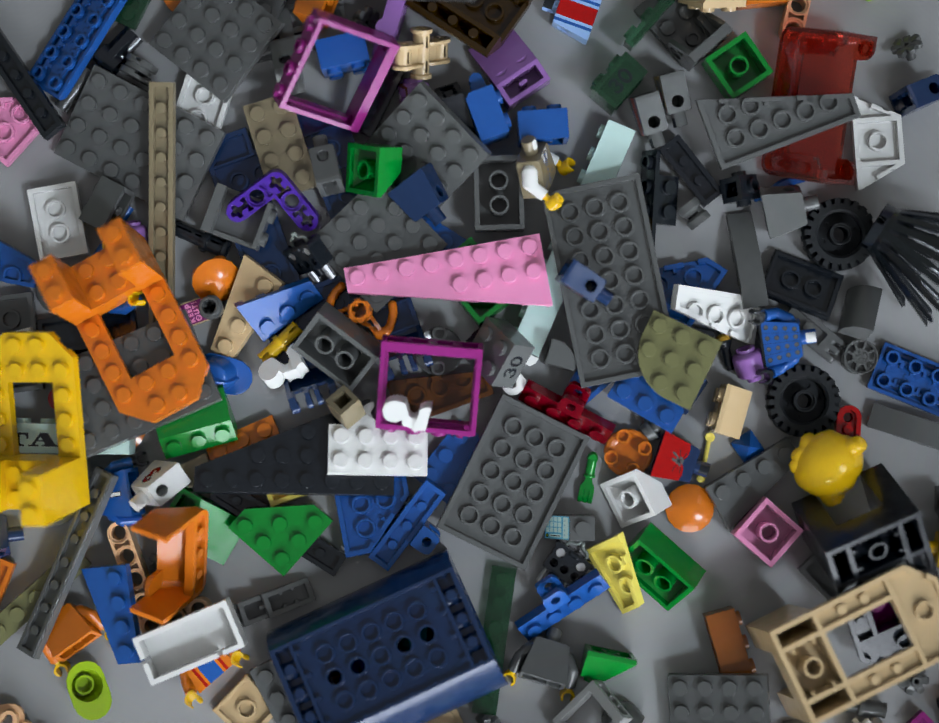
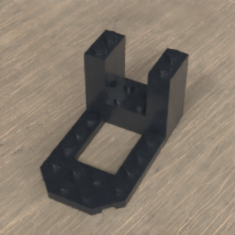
[791,463,939,664]

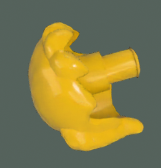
[789,429,868,507]

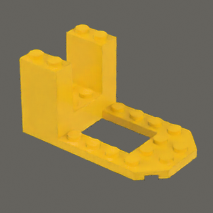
[0,331,90,527]

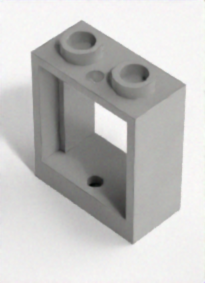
[552,680,633,723]

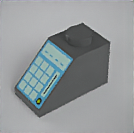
[544,514,595,541]

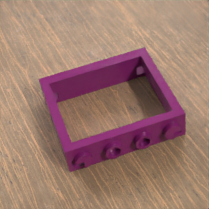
[273,8,400,133]
[375,335,483,439]

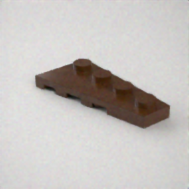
[387,372,494,417]

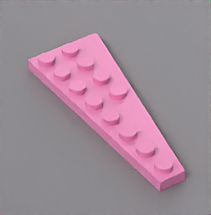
[344,233,553,307]

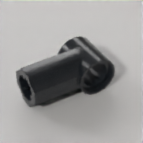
[93,26,143,74]

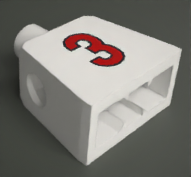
[129,460,191,512]

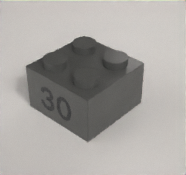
[465,317,535,388]

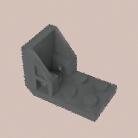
[633,0,733,71]

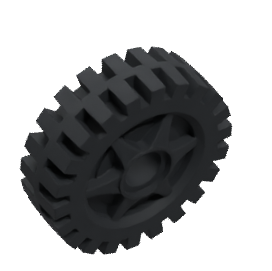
[801,198,873,271]
[765,364,841,437]

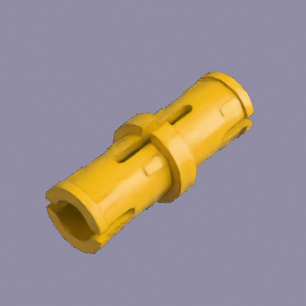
[257,321,303,362]

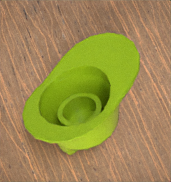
[66,661,112,720]

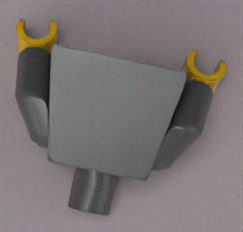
[504,627,579,702]

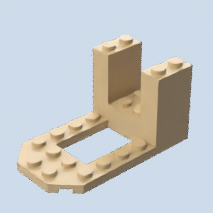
[745,564,939,723]

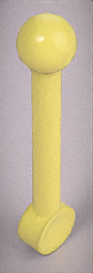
[696,433,715,483]

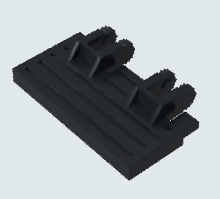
[37,308,138,355]

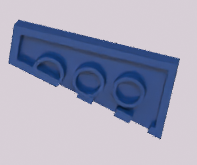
[81,563,145,664]

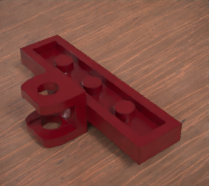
[518,379,616,445]

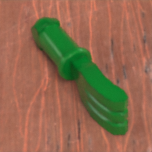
[577,451,598,504]

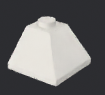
[600,469,672,528]

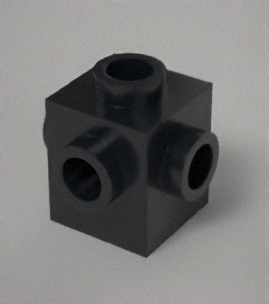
[719,171,760,207]

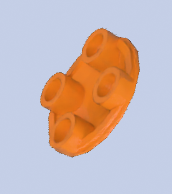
[192,255,238,302]
[604,429,652,475]
[665,483,714,533]

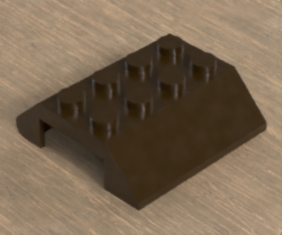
[405,0,533,57]

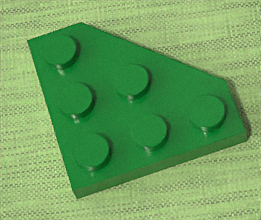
[228,504,333,577]

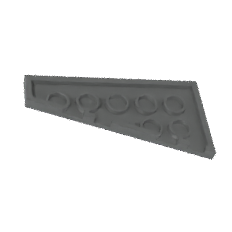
[695,93,861,170]

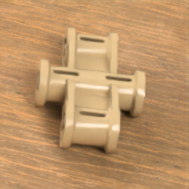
[391,26,451,80]

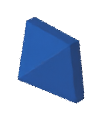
[730,429,764,462]

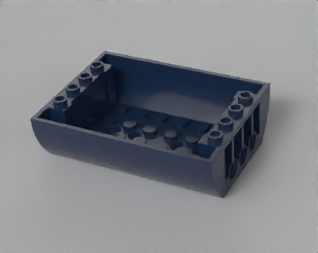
[266,549,508,723]

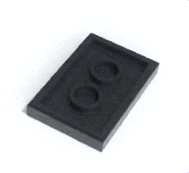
[765,249,844,321]

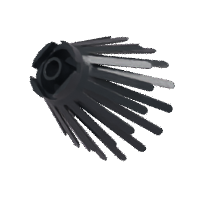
[860,203,939,327]

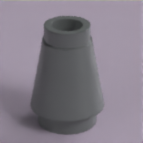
[199,295,225,320]

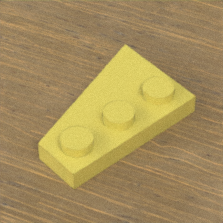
[586,531,644,614]

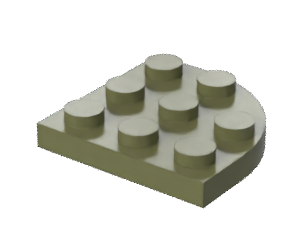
[638,310,722,410]

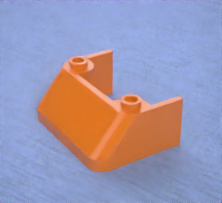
[130,507,209,625]

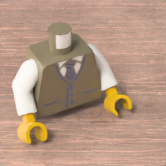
[516,135,576,211]

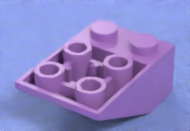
[468,30,551,111]

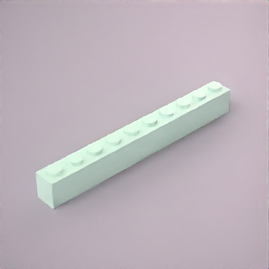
[514,120,636,358]

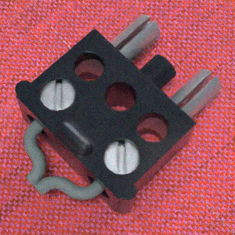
[283,231,336,284]
[536,540,593,588]

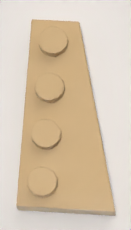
[211,255,286,358]

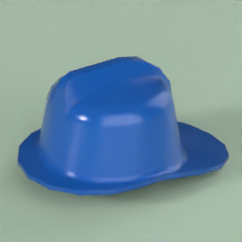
[205,353,252,395]

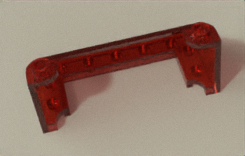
[762,26,878,185]

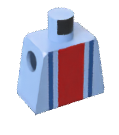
[542,0,602,45]

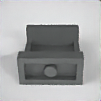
[200,183,278,252]

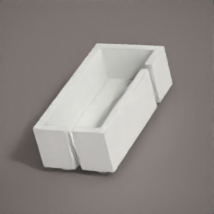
[132,597,249,686]

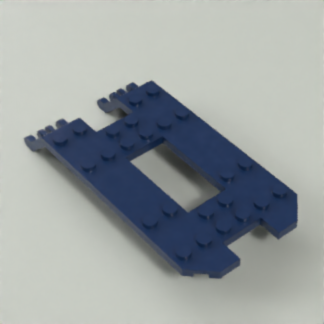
[209,103,434,415]

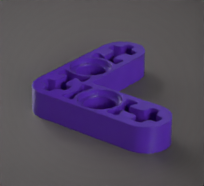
[226,169,319,231]

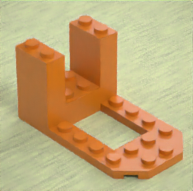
[28,217,210,424]

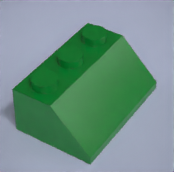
[156,384,238,459]
[627,522,706,611]

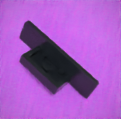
[640,149,679,247]

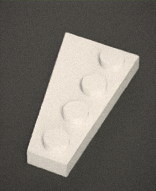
[670,284,760,345]

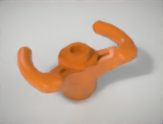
[326,282,398,340]

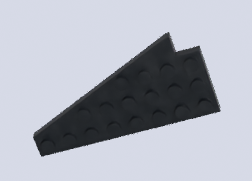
[194,399,394,497]

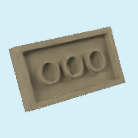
[242,97,317,201]

